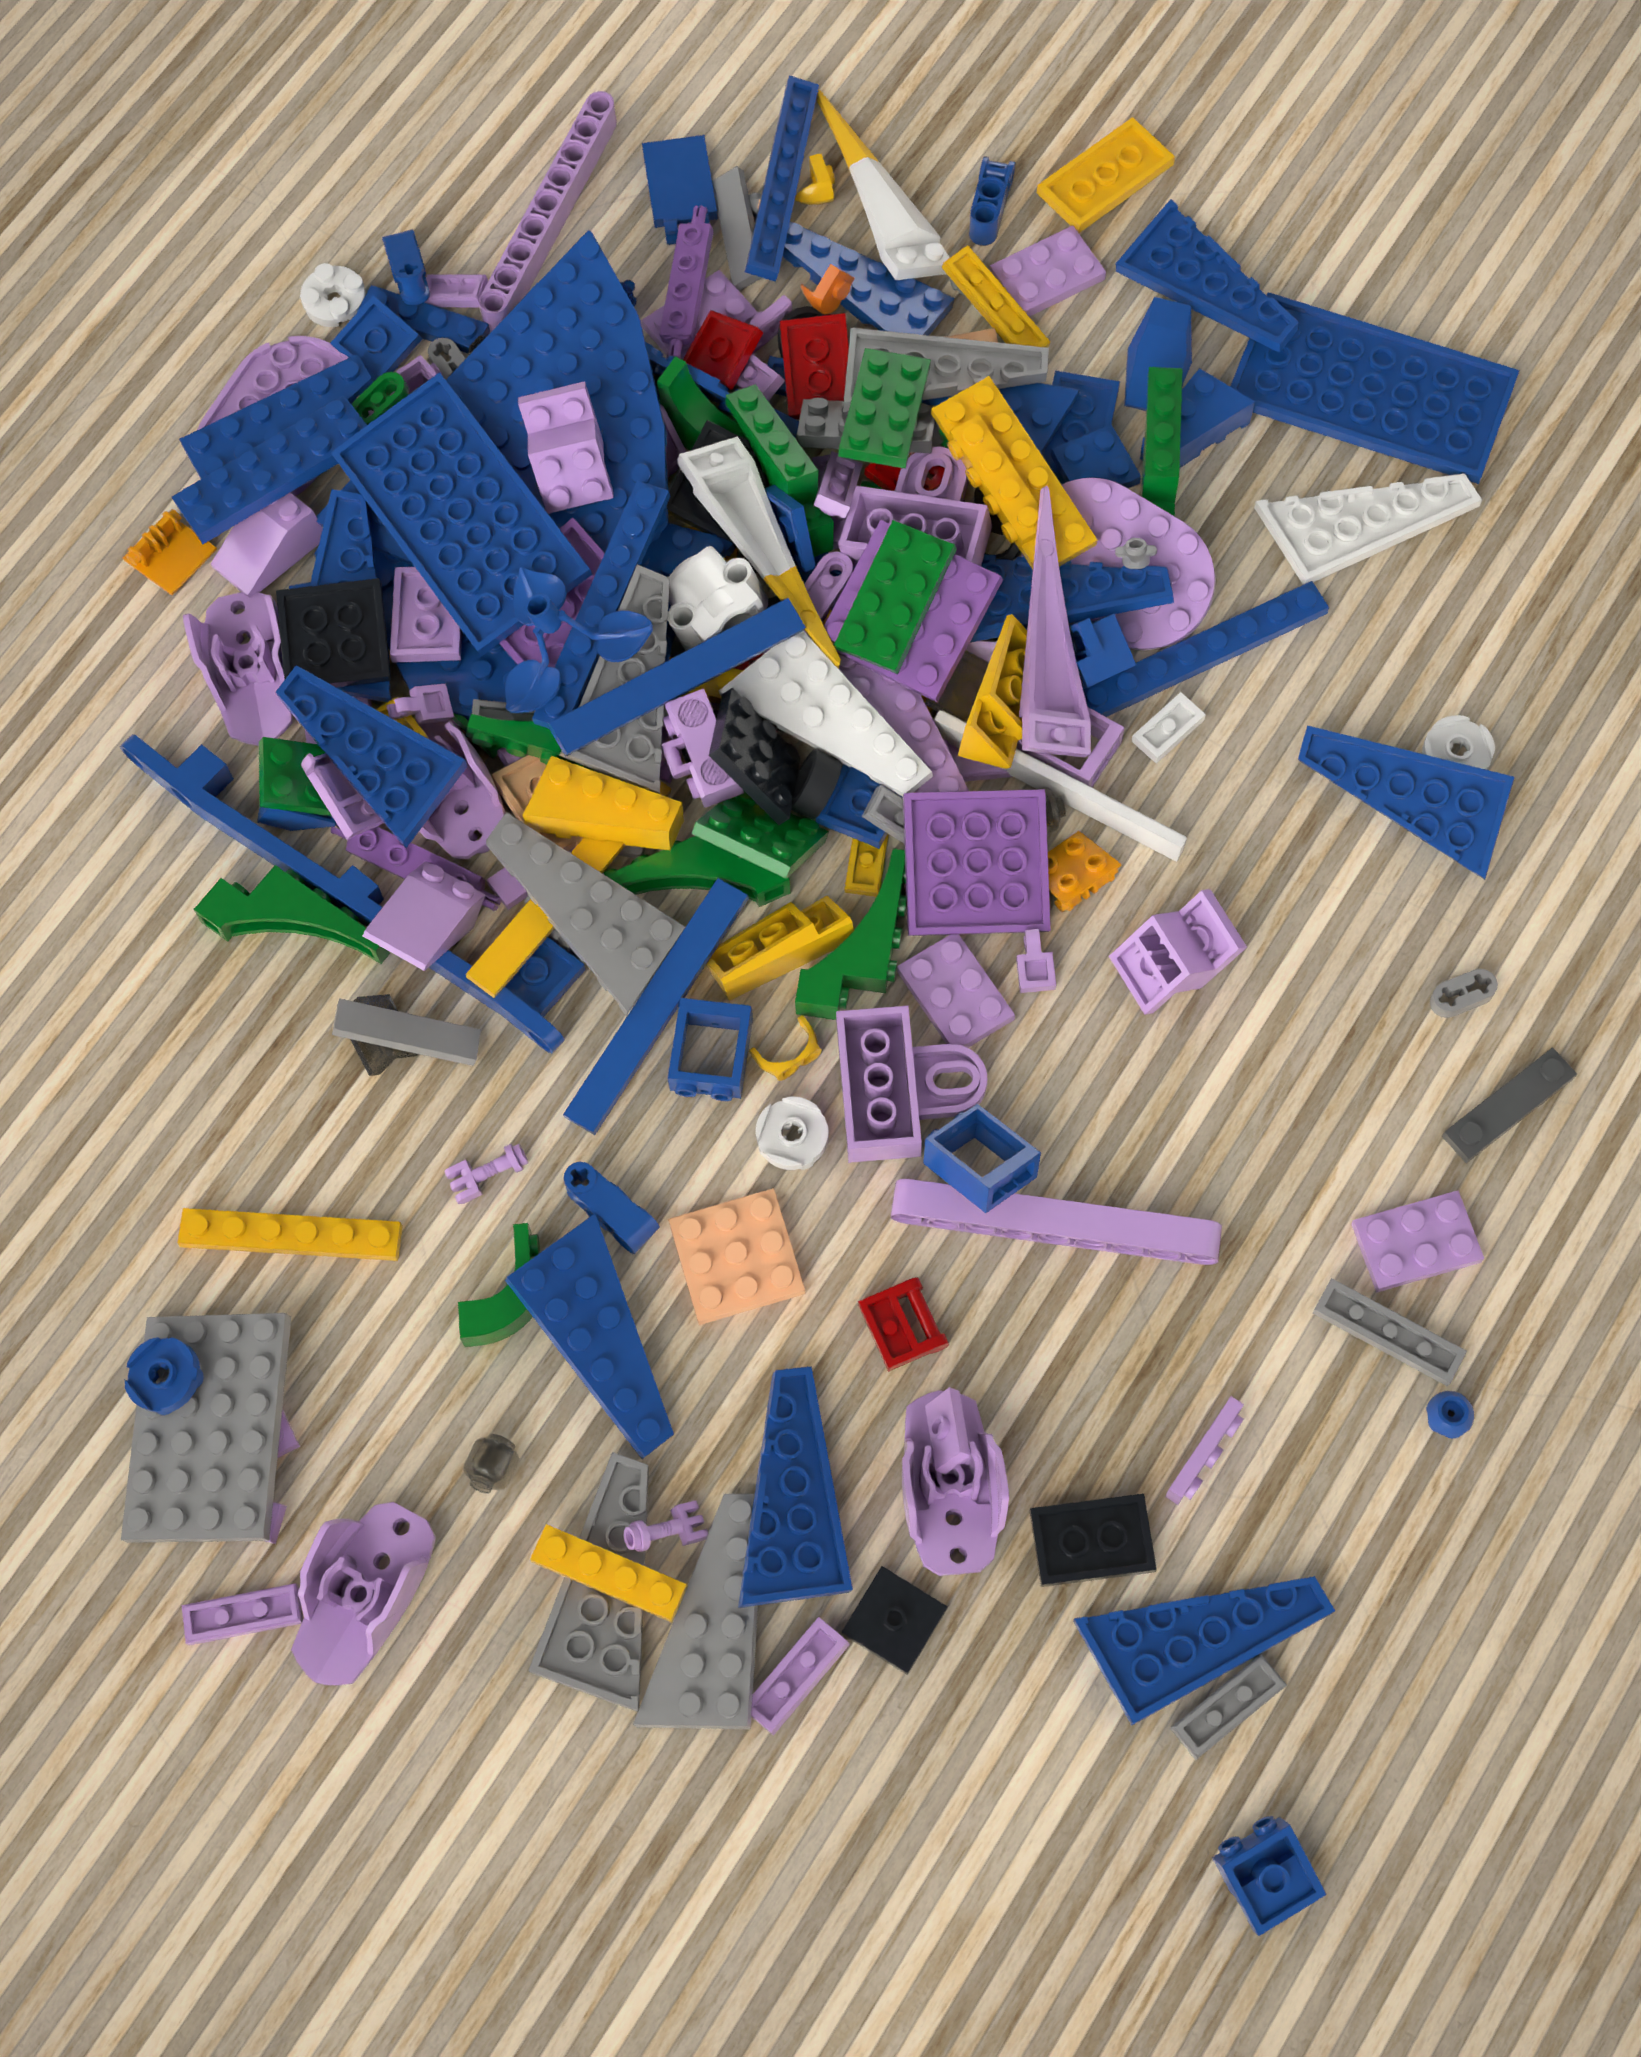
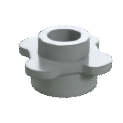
[1115,538,1157,569]

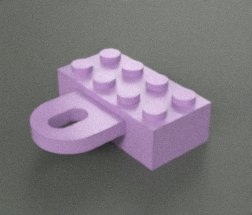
[838,446,992,567]
[836,1006,987,1163]

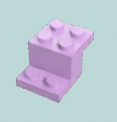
[518,381,613,513]
[1109,889,1247,1015]

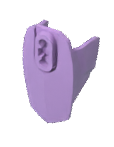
[183,592,293,746]
[415,719,505,859]
[902,1391,1009,1576]
[291,1502,436,1686]

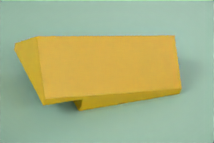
[958,614,1027,769]
[706,895,854,1001]

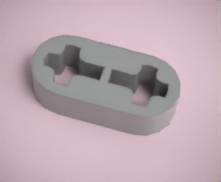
[428,338,465,380]
[1430,969,1498,1018]

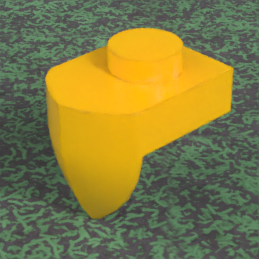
[795,153,835,205]

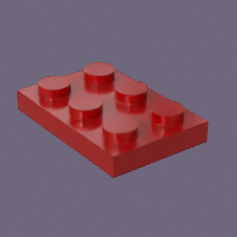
[780,313,849,419]

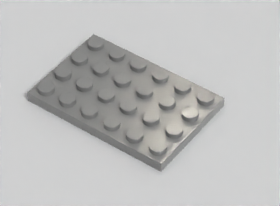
[121,1313,291,1543]

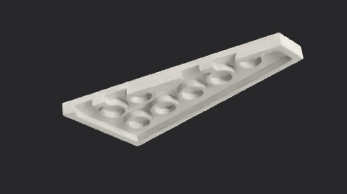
[1254,474,1482,585]
[719,631,933,797]

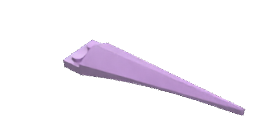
[1019,485,1091,758]

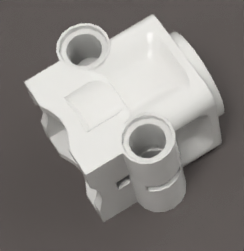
[667,546,768,651]

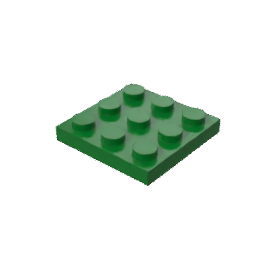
[692,790,829,879]

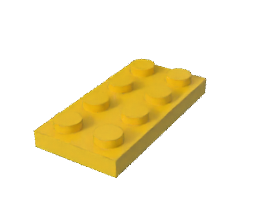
[1036,117,1175,233]

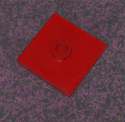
[683,310,763,390]

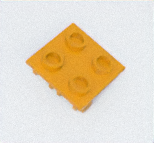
[122,509,217,596]
[1048,831,1121,912]

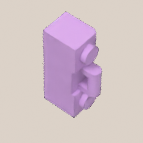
[661,688,744,808]

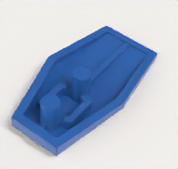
[1124,297,1192,411]

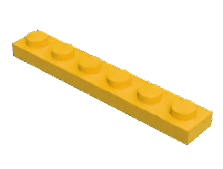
[177,1208,403,1261]

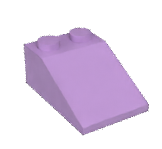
[211,493,323,598]
[363,861,485,971]

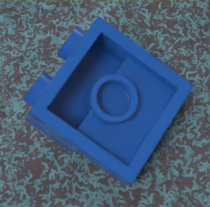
[1212,1816,1327,1936]

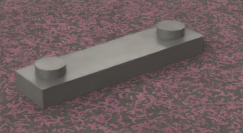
[1442,1047,1577,1164]

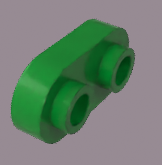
[352,372,409,425]

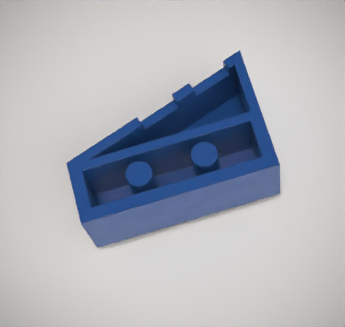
[1140,368,1255,468]

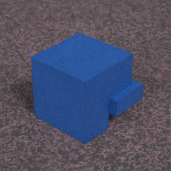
[1069,614,1136,689]

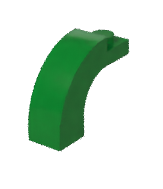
[458,1223,540,1347]

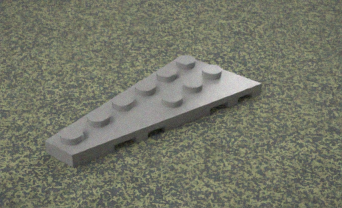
[843,328,1049,412]
[559,564,670,794]
[486,812,685,1016]
[528,1452,649,1712]
[633,1494,758,1729]

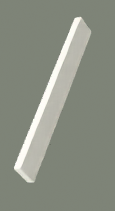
[934,710,1187,862]

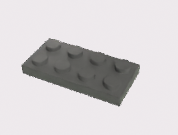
[797,398,936,453]

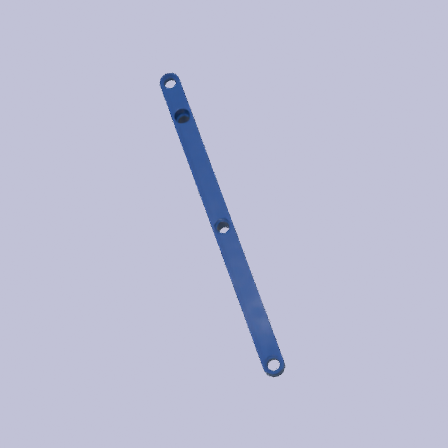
[120,734,565,1054]

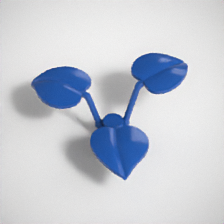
[505,567,653,713]

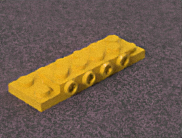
[931,376,1098,570]

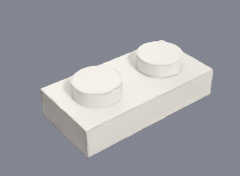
[1132,692,1206,764]

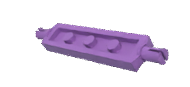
[659,205,714,359]
[331,825,501,911]

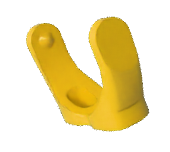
[749,1015,822,1081]

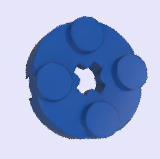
[124,1337,204,1415]

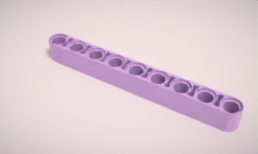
[479,91,617,332]
[891,1179,1222,1265]

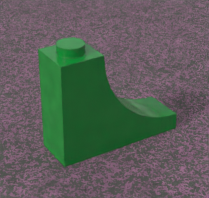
[657,356,747,451]

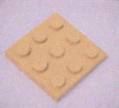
[668,1188,806,1325]

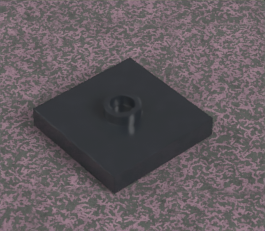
[841,1566,948,1675]

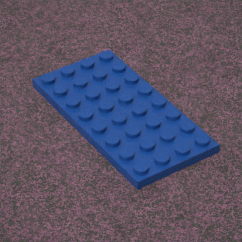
[1230,292,1520,484]
[330,372,593,656]

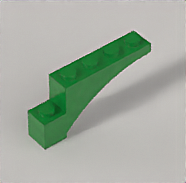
[1140,367,1182,517]
[726,384,834,557]
[466,714,602,774]
[602,836,791,907]
[795,848,907,1020]
[194,865,390,964]

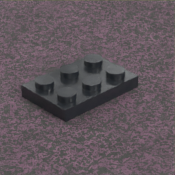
[1029,1493,1157,1587]

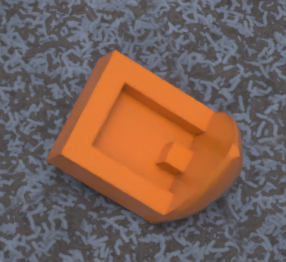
[801,264,855,315]

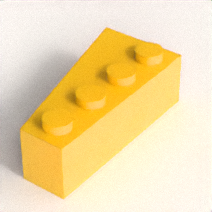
[523,756,684,851]

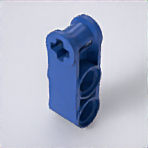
[969,156,1015,246]
[382,229,430,305]
[564,1162,660,1254]

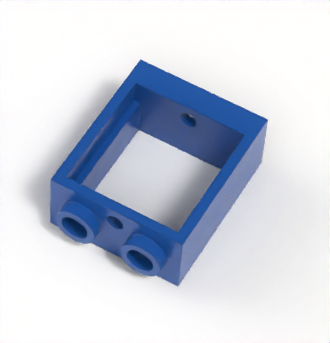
[667,998,753,1101]
[923,1103,1041,1213]

